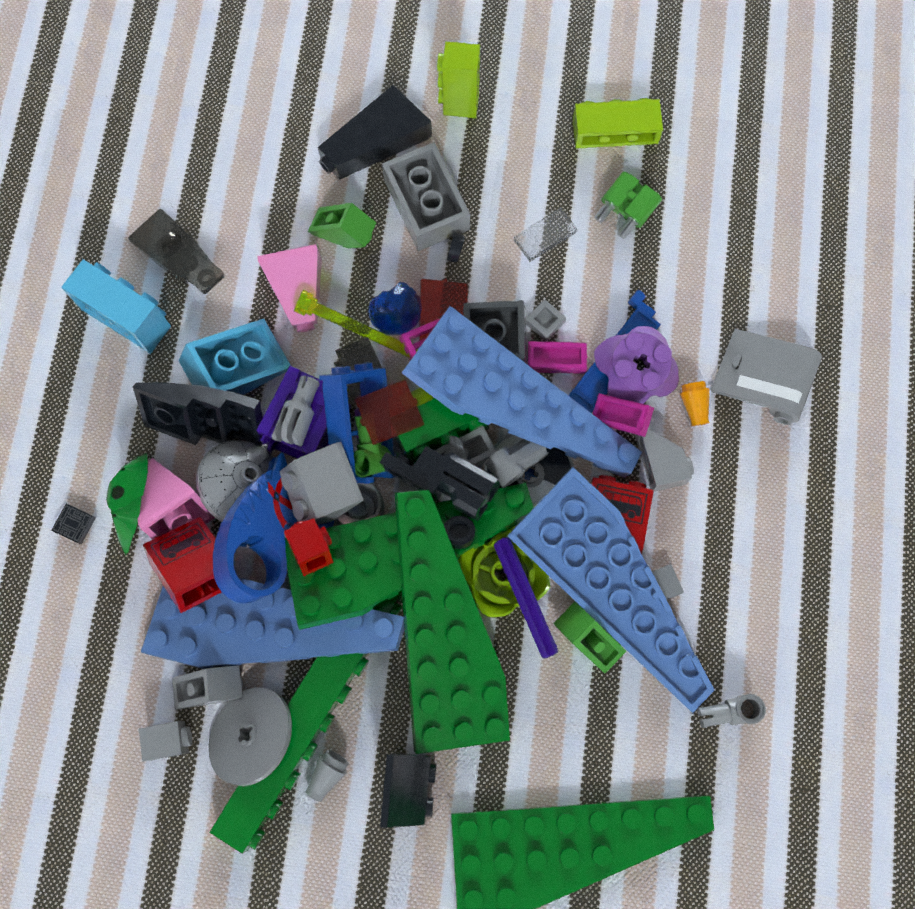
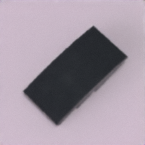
[133,383,263,446]

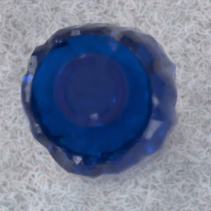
[367,282,422,336]

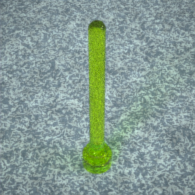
[293,289,417,358]

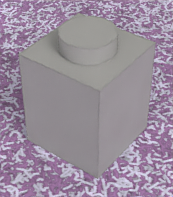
[139,721,192,762]

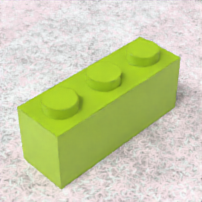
[437,41,480,118]
[573,98,663,149]

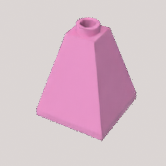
[257,244,322,332]
[137,458,215,539]

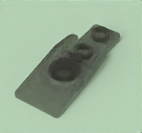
[128,209,225,294]

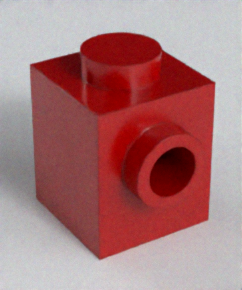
[284,518,333,576]

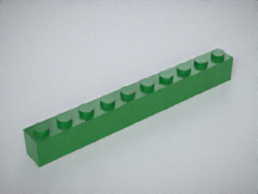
[209,590,402,854]

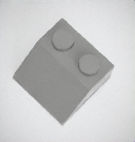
[280,442,363,525]

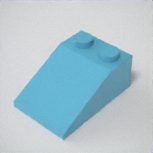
[179,318,291,395]

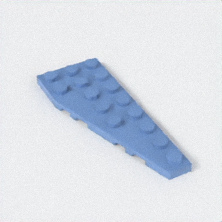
[402,306,642,478]
[507,467,714,713]
[141,578,404,669]

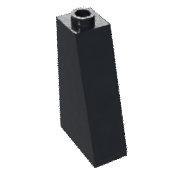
[318,85,432,180]

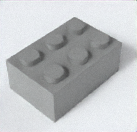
[382,142,470,251]

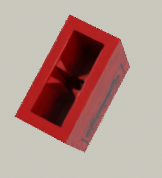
[590,475,654,554]
[143,517,236,613]

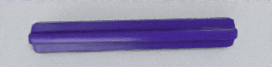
[494,537,558,659]

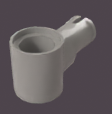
[697,694,766,728]

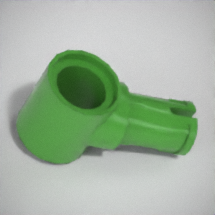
[354,414,391,477]

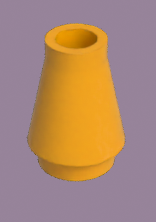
[680,381,710,426]

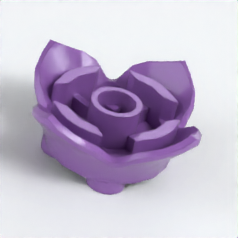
[594,326,679,404]

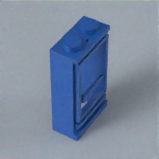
[319,363,395,484]

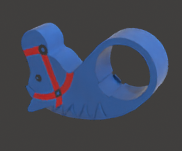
[213,453,334,604]

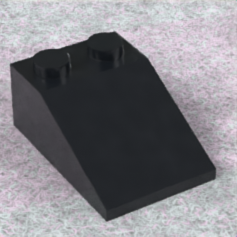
[380,753,437,828]

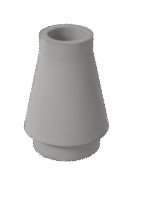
[305,750,349,802]

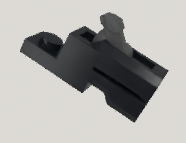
[380,436,500,522]

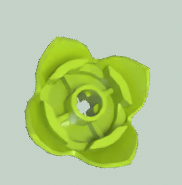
[458,526,550,618]

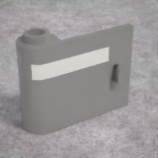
[711,329,822,425]

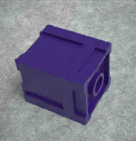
[256,366,351,459]

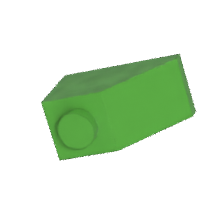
[308,203,376,249]
[553,601,626,673]

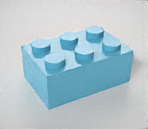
[61,259,171,354]

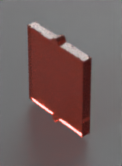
[355,380,424,445]

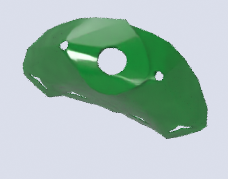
[106,452,148,555]

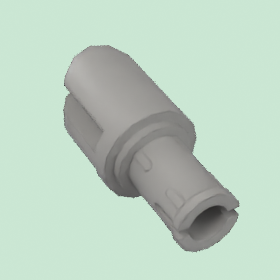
[272,376,320,446]

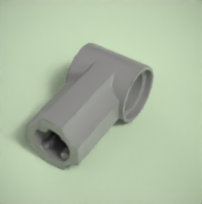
[485,439,548,488]

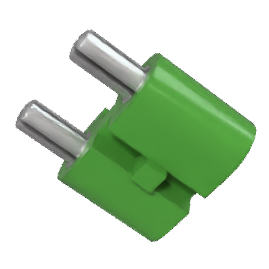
[595,171,662,239]

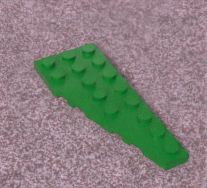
[285,483,534,630]
[395,490,510,754]
[451,795,714,909]

